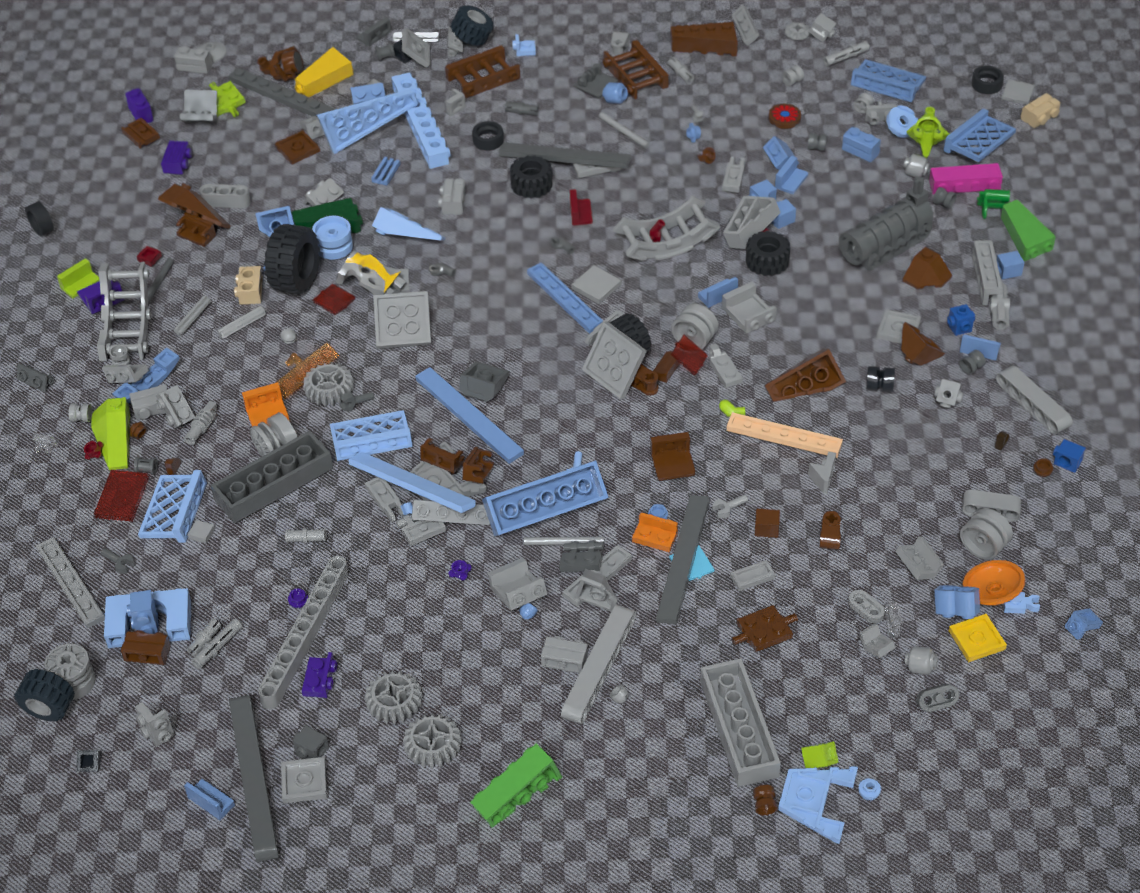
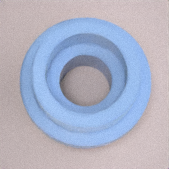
[859,779,881,800]

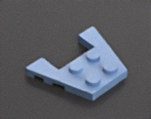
[779,766,858,844]

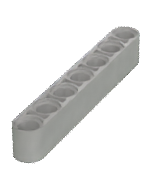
[561,605,636,724]

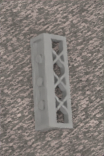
[972,240,1003,305]

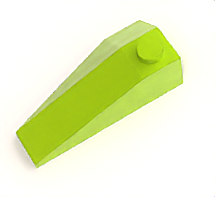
[91,397,130,470]

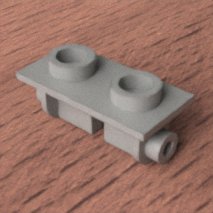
[448,26,463,57]

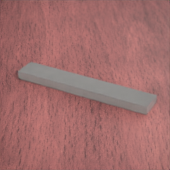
[36,537,105,629]

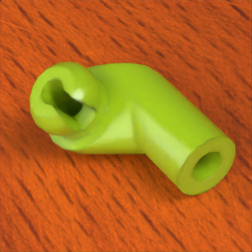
[719,399,745,417]

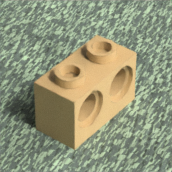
[234,266,263,304]

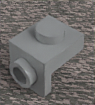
[860,623,895,658]

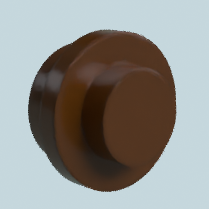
[129,421,147,439]
[1033,458,1053,477]

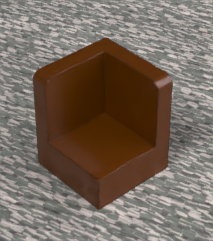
[755,509,780,538]

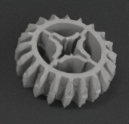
[303,362,354,407]
[365,670,422,724]
[403,713,462,769]

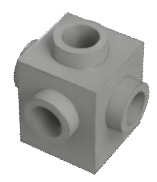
[934,379,963,408]

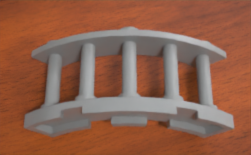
[613,195,720,260]
[97,262,151,361]

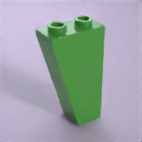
[1001,199,1056,261]

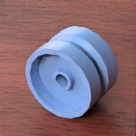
[312,216,353,260]

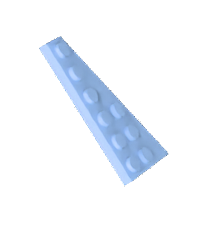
[317,89,418,154]

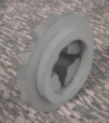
[785,22,810,40]

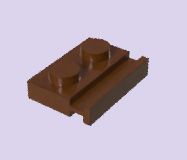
[121,118,160,148]

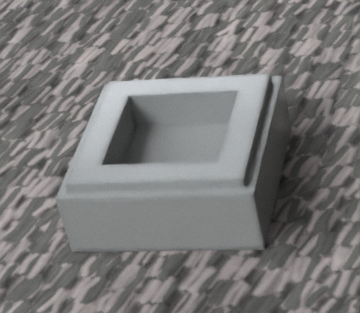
[187,520,215,543]

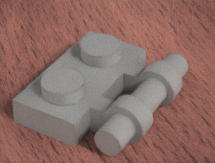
[396,514,446,546]

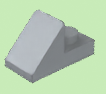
[808,451,836,494]

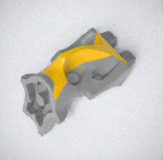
[335,250,406,295]

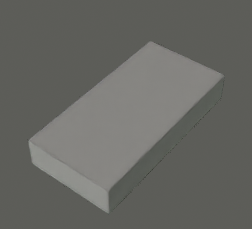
[730,560,776,591]

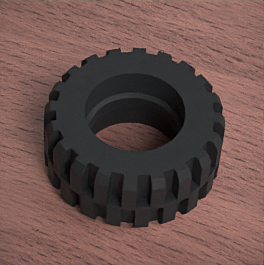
[264,224,320,294]

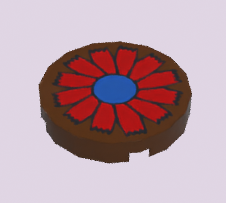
[768,103,801,129]

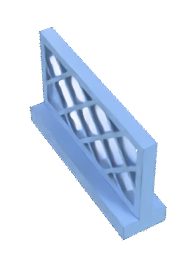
[330,410,412,461]
[138,470,207,543]

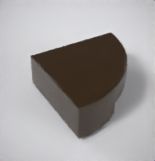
[995,431,1010,451]

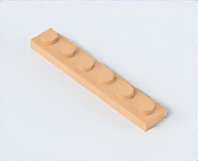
[726,412,843,458]

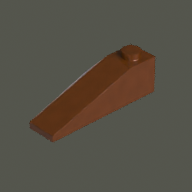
[158,183,231,229]
[764,348,846,402]

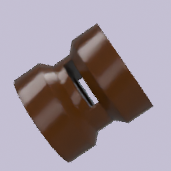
[753,785,777,816]

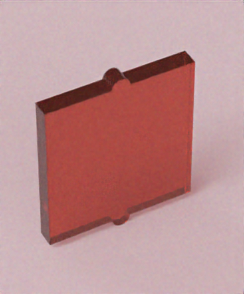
[313,284,356,316]
[671,334,708,375]

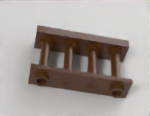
[602,40,669,100]
[445,45,520,99]

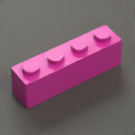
[929,163,1003,194]

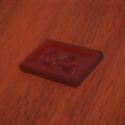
[94,470,149,522]

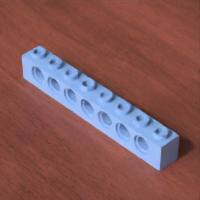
[391,72,451,169]

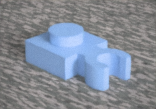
[1003,592,1040,614]

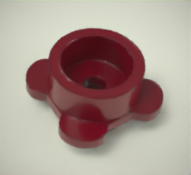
[84,441,103,460]

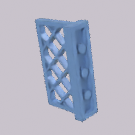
[851,59,926,102]
[944,109,1016,162]

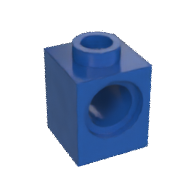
[1053,439,1086,473]

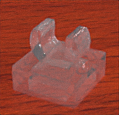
[32,433,59,455]

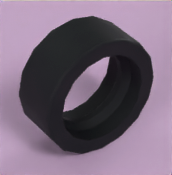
[971,66,1004,94]
[472,121,504,151]
[25,201,54,236]

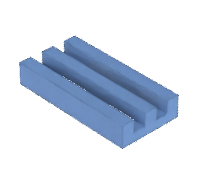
[371,157,400,186]

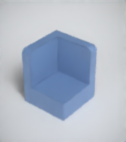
[996,251,1025,280]

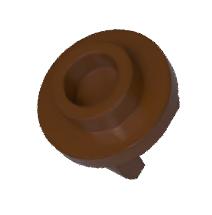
[697,147,716,164]

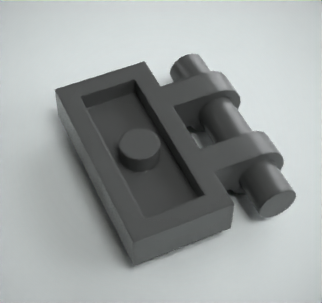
[559,540,604,572]

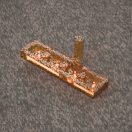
[275,342,339,399]

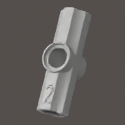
[989,281,1010,330]

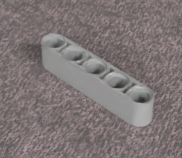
[996,365,1073,435]

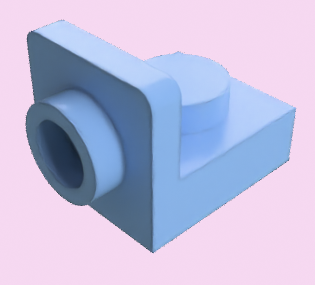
[513,34,536,56]

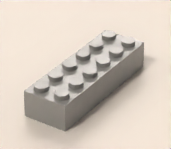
[700,658,781,787]

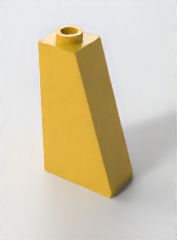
[295,47,353,97]

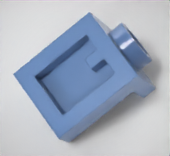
[1065,608,1103,640]

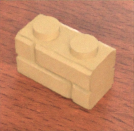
[1021,93,1060,128]

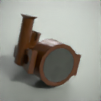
[257,46,303,81]

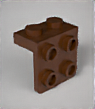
[650,432,695,481]

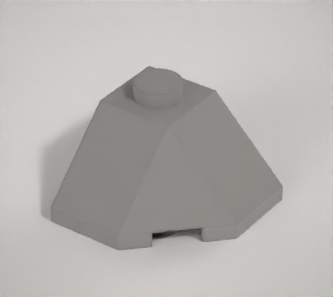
[575,569,617,612]

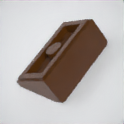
[653,350,683,383]

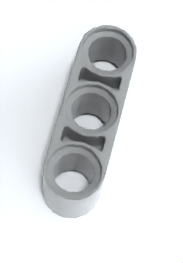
[200,184,251,208]
[962,490,1021,522]

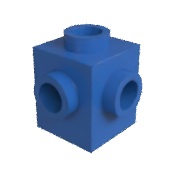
[947,304,975,336]

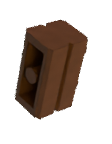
[121,630,171,665]

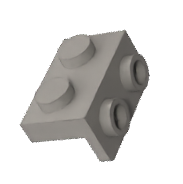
[303,178,344,206]
[102,364,149,383]
[895,537,944,580]
[135,702,174,747]

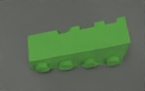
[470,743,563,828]

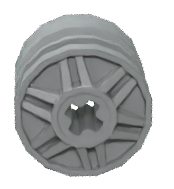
[250,412,298,456]
[44,644,96,700]

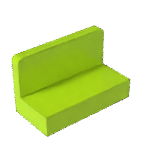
[57,258,100,298]

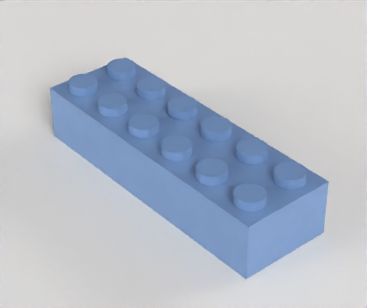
[482,461,609,537]

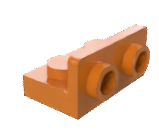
[632,513,678,553]

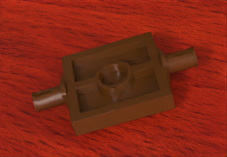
[731,605,798,652]

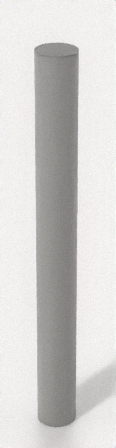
[599,112,649,148]
[524,537,604,545]

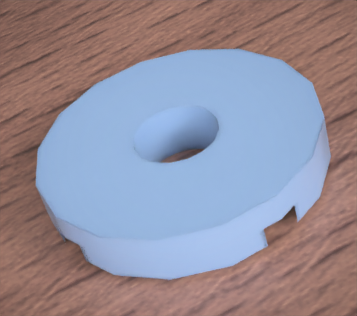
[886,105,918,138]

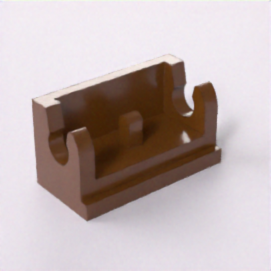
[176,212,216,247]
[420,437,465,473]
[462,447,494,484]

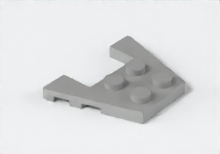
[410,441,486,501]

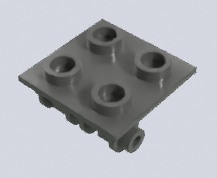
[573,63,619,98]

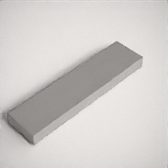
[562,545,632,607]

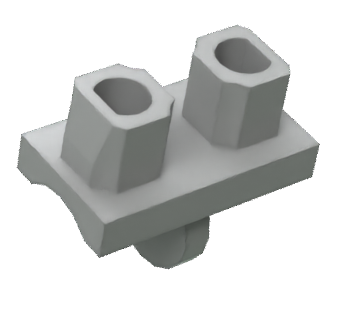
[865,101,896,125]

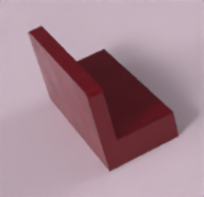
[569,189,593,226]

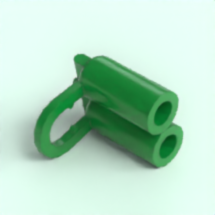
[977,189,1010,219]

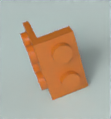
[242,382,290,427]

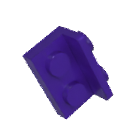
[302,652,337,698]

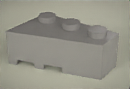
[723,196,781,249]

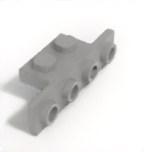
[412,499,490,525]

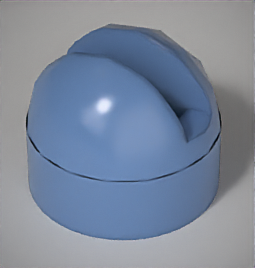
[519,603,538,619]

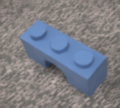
[749,180,796,229]

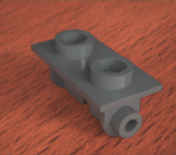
[17,363,54,392]

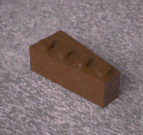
[670,22,738,57]

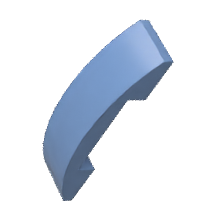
[112,348,180,404]

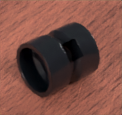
[866,366,895,392]

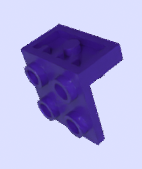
[77,281,124,314]

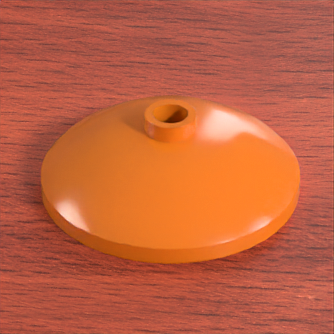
[963,560,1025,606]

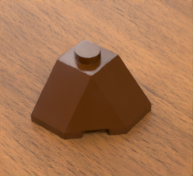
[902,247,953,289]
[901,322,945,366]

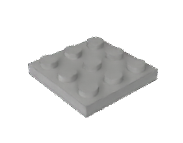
[373,291,431,349]
[582,322,647,399]

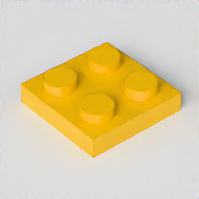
[949,614,1007,662]

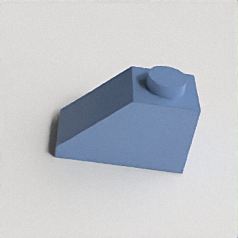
[255,206,294,237]

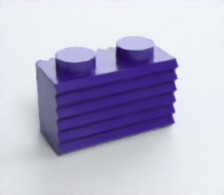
[125,88,154,123]
[161,140,192,174]

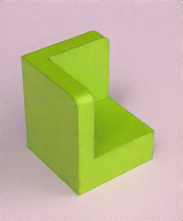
[801,741,839,768]

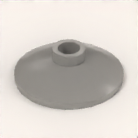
[197,42,227,63]

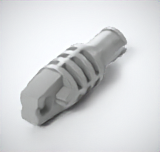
[184,401,217,445]

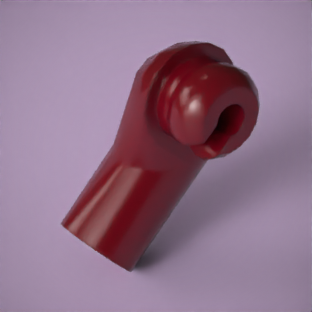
[649,219,665,242]

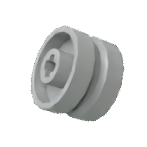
[671,304,719,351]
[960,508,1013,560]

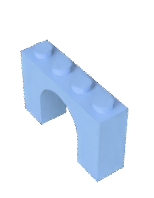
[104,588,191,648]

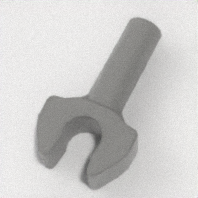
[712,494,748,518]

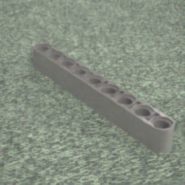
[258,556,348,709]

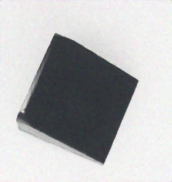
[76,750,102,772]

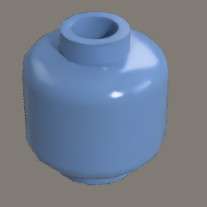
[603,82,628,104]

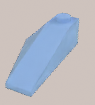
[372,207,446,241]

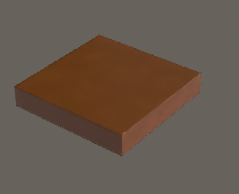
[274,130,321,165]

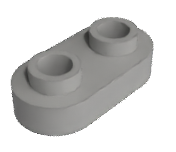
[848,590,885,623]

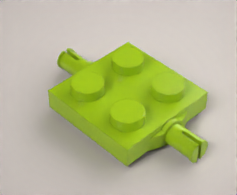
[209,81,246,117]

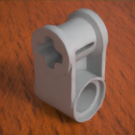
[611,32,630,57]

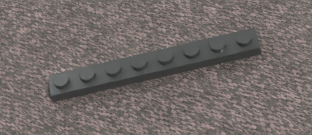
[228,67,336,117]

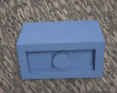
[763,136,799,170]
[775,156,808,194]
[698,277,738,308]
[960,334,1001,361]
[184,779,235,820]

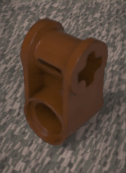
[631,364,659,396]
[819,511,841,550]

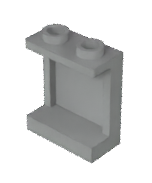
[722,282,777,334]
[487,557,547,611]

